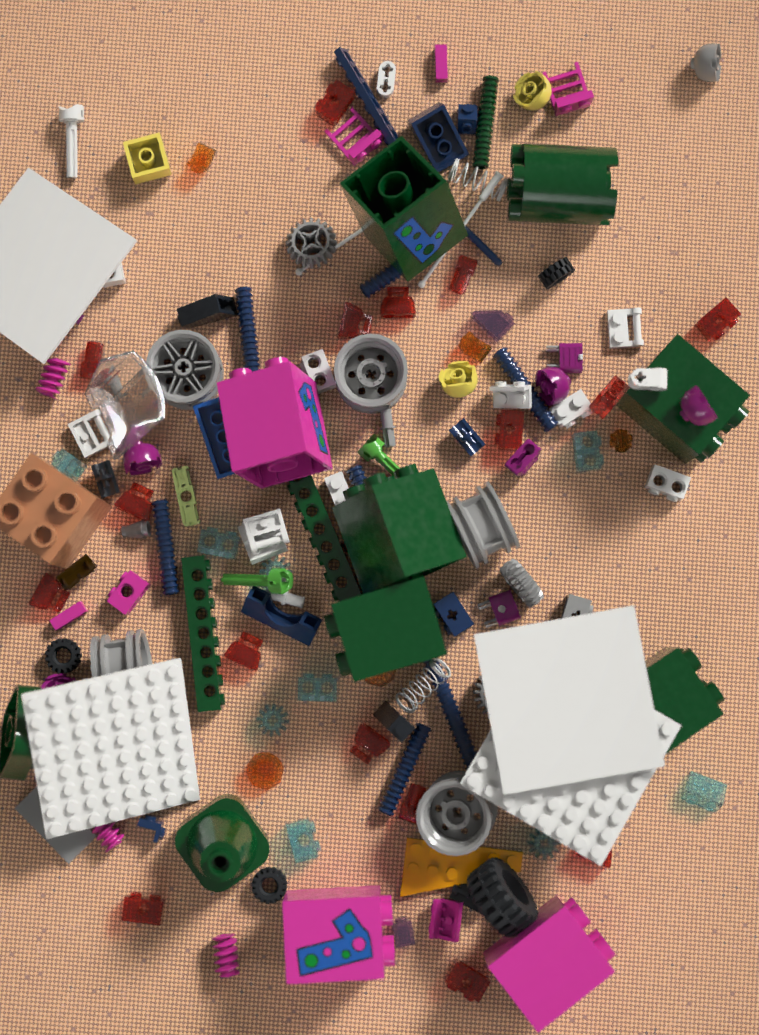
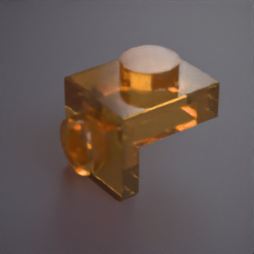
[186,142,217,174]
[458,331,492,364]

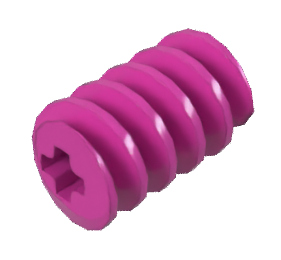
[35,357,71,400]
[92,822,124,853]
[212,933,240,977]

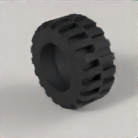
[467,858,538,937]

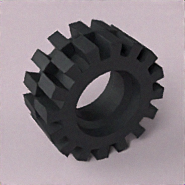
[538,257,575,289]
[45,638,82,673]
[251,867,287,904]

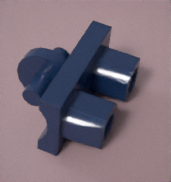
[449,418,486,457]

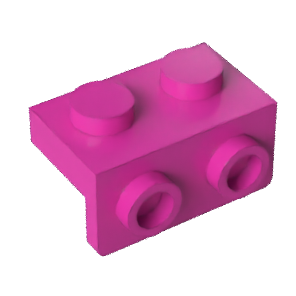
[428,898,463,942]

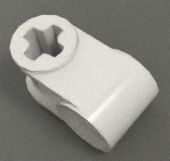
[627,368,667,391]

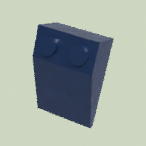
[407,102,469,172]

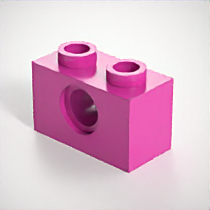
[107,570,151,615]

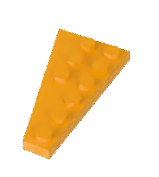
[400,837,523,897]

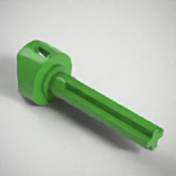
[357,434,400,476]
[221,568,293,594]

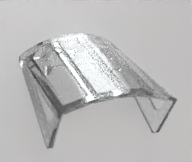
[84,350,165,460]

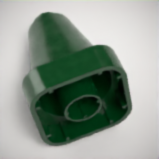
[0,684,42,781]
[175,794,269,892]

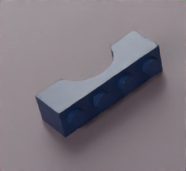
[241,586,323,647]

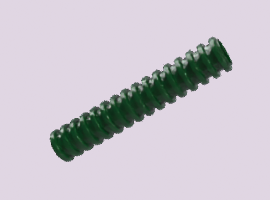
[472,75,499,170]

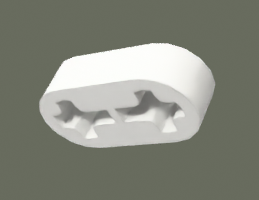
[377,61,396,98]

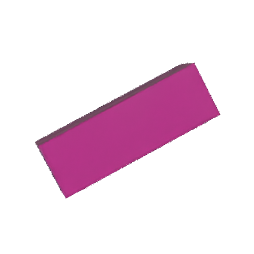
[435,44,448,83]
[49,601,88,631]

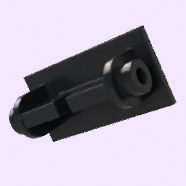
[449,884,483,915]

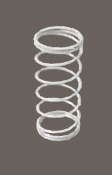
[448,158,508,202]
[395,658,451,713]

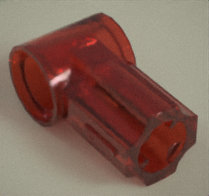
[449,254,478,295]
[80,341,104,381]
[398,783,427,825]

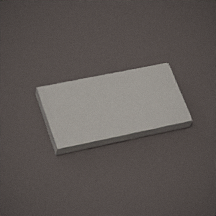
[15,786,97,864]

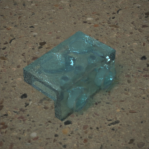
[681,771,727,812]

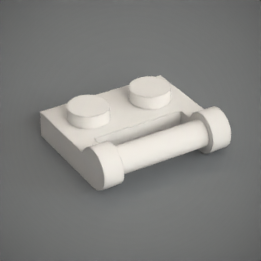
[607,307,644,349]
[68,409,116,459]
[243,509,290,553]

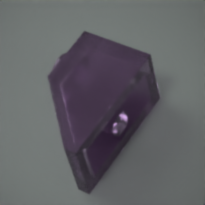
[471,310,515,343]

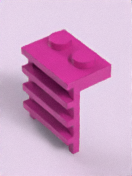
[542,61,594,116]
[324,107,382,166]

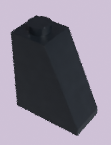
[177,294,238,328]
[373,700,415,742]

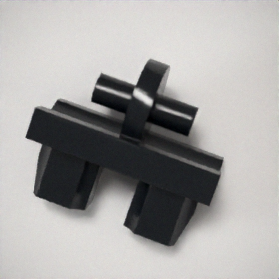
[91,460,120,499]

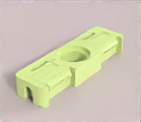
[172,466,201,527]

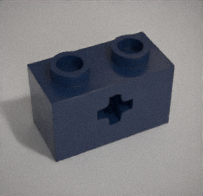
[433,592,474,637]

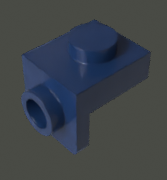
[457,104,477,134]
[137,814,166,843]

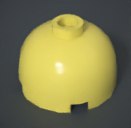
[513,71,552,111]
[439,361,478,398]

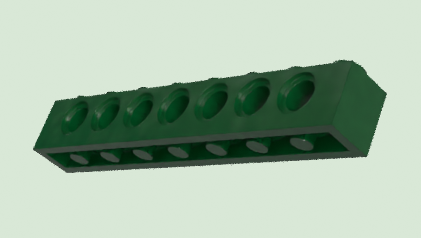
[286,475,361,602]
[181,555,226,712]

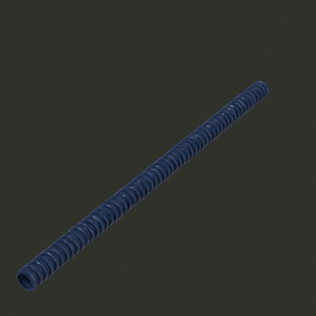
[346,465,477,771]

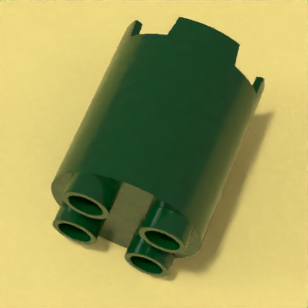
[507,144,619,225]

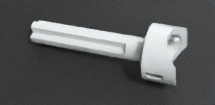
[59,104,84,179]

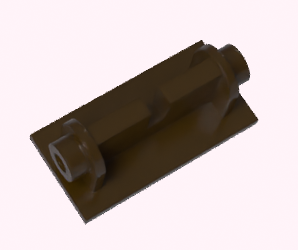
[56,554,97,591]

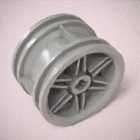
[146,330,224,410]
[334,334,408,414]
[446,481,520,569]
[90,629,153,678]
[416,771,498,856]

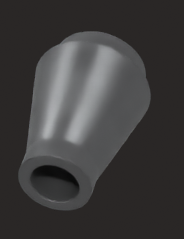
[121,520,151,539]

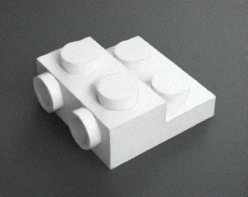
[238,522,288,565]

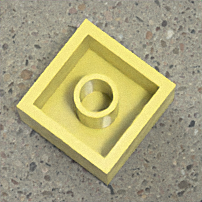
[123,132,172,184]

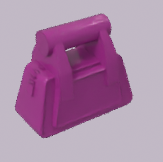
[504,439,541,476]

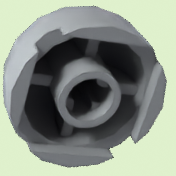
[691,43,721,82]

